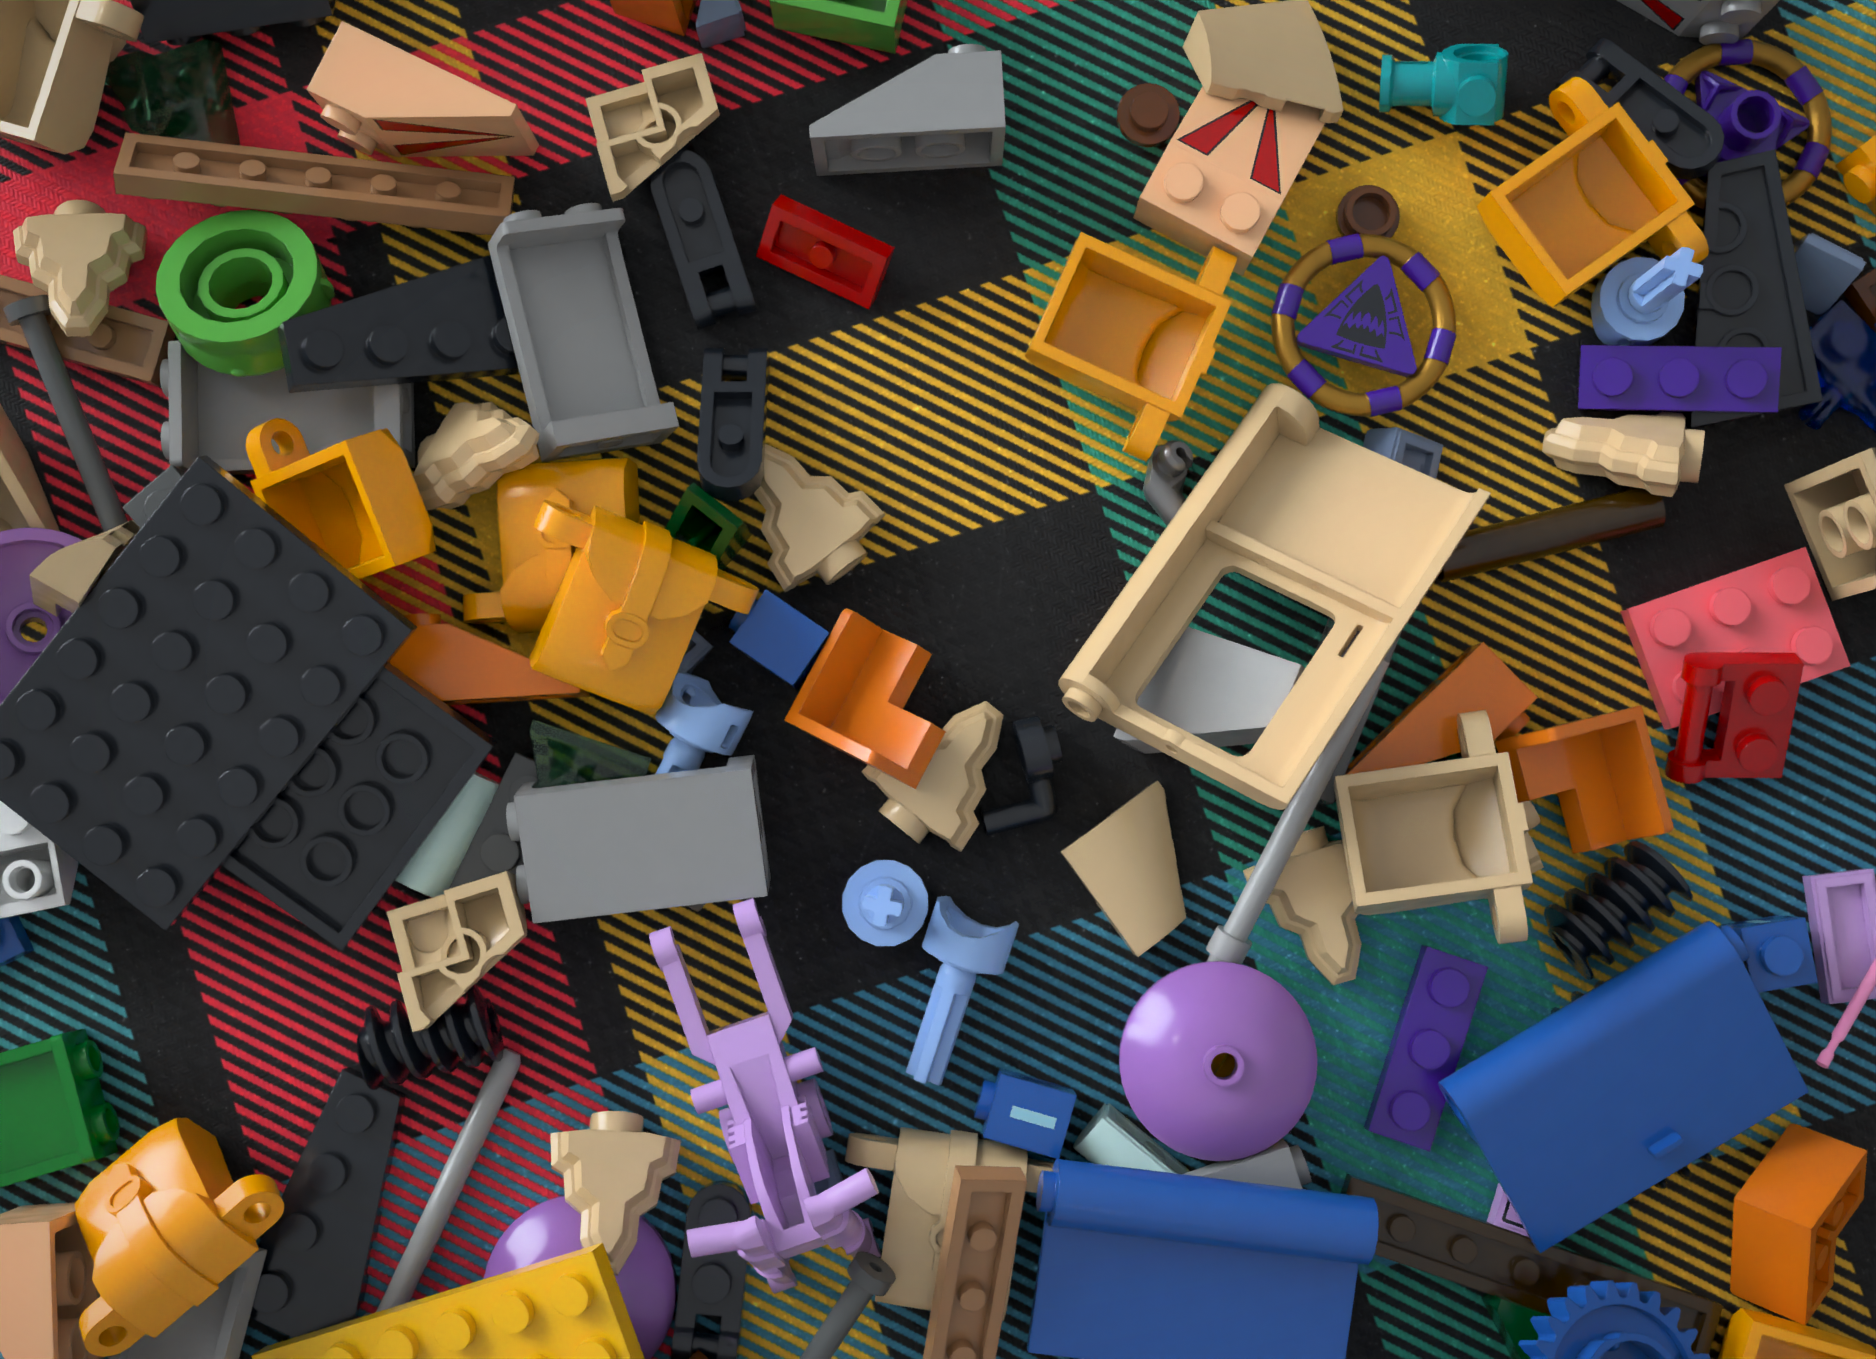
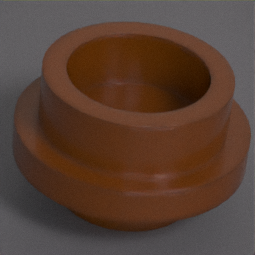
[1117,83,1180,147]
[1336,185,1400,238]

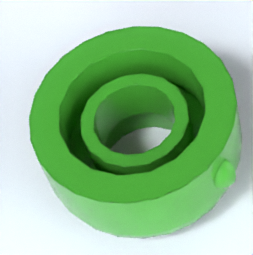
[155,210,335,377]

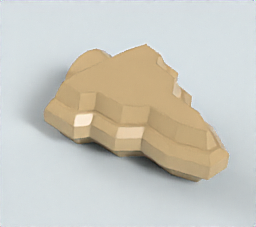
[13,199,148,337]
[413,402,539,510]
[1542,412,1705,497]
[754,444,885,592]
[862,701,1004,852]
[1243,826,1362,985]
[550,1111,681,1276]

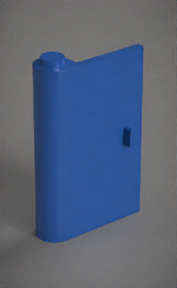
[1438,921,1809,1253]
[1027,1159,1379,1359]

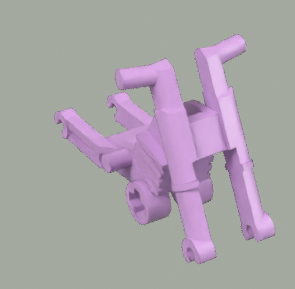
[649,898,881,1294]

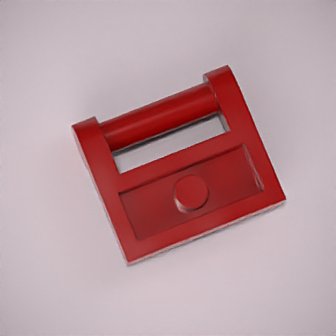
[1665,652,1804,784]

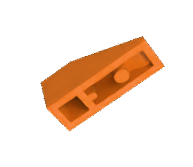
[389,613,590,705]
[1345,642,1538,775]

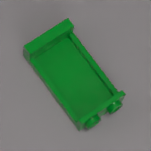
[0,1028,120,1188]

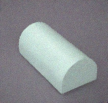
[396,772,500,897]
[1073,1104,1190,1174]

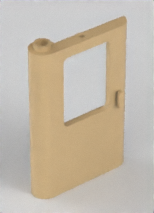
[1058,383,1491,810]

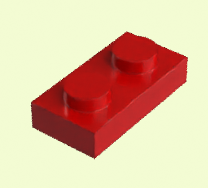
[756,194,895,309]

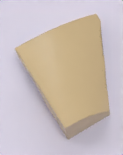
[1183,0,1343,123]
[585,53,720,202]
[29,520,140,617]
[1061,780,1186,957]
[387,871,527,1032]

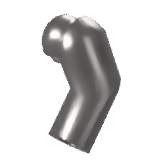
[1143,440,1193,526]

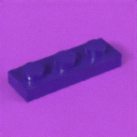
[1577,345,1782,414]
[1364,945,1488,1152]

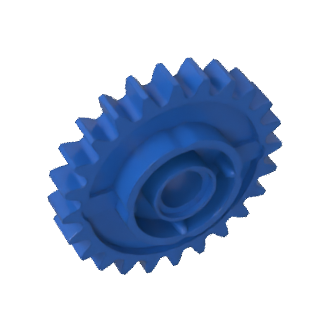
[1518,1280,1711,1359]

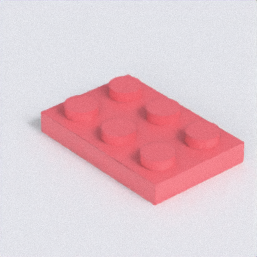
[1620,547,1851,730]

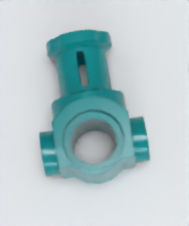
[1379,44,1509,125]

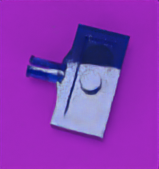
[1798,300,1876,433]

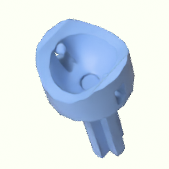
[1591,247,1703,346]
[655,672,753,774]
[842,860,928,946]
[906,896,1019,1086]

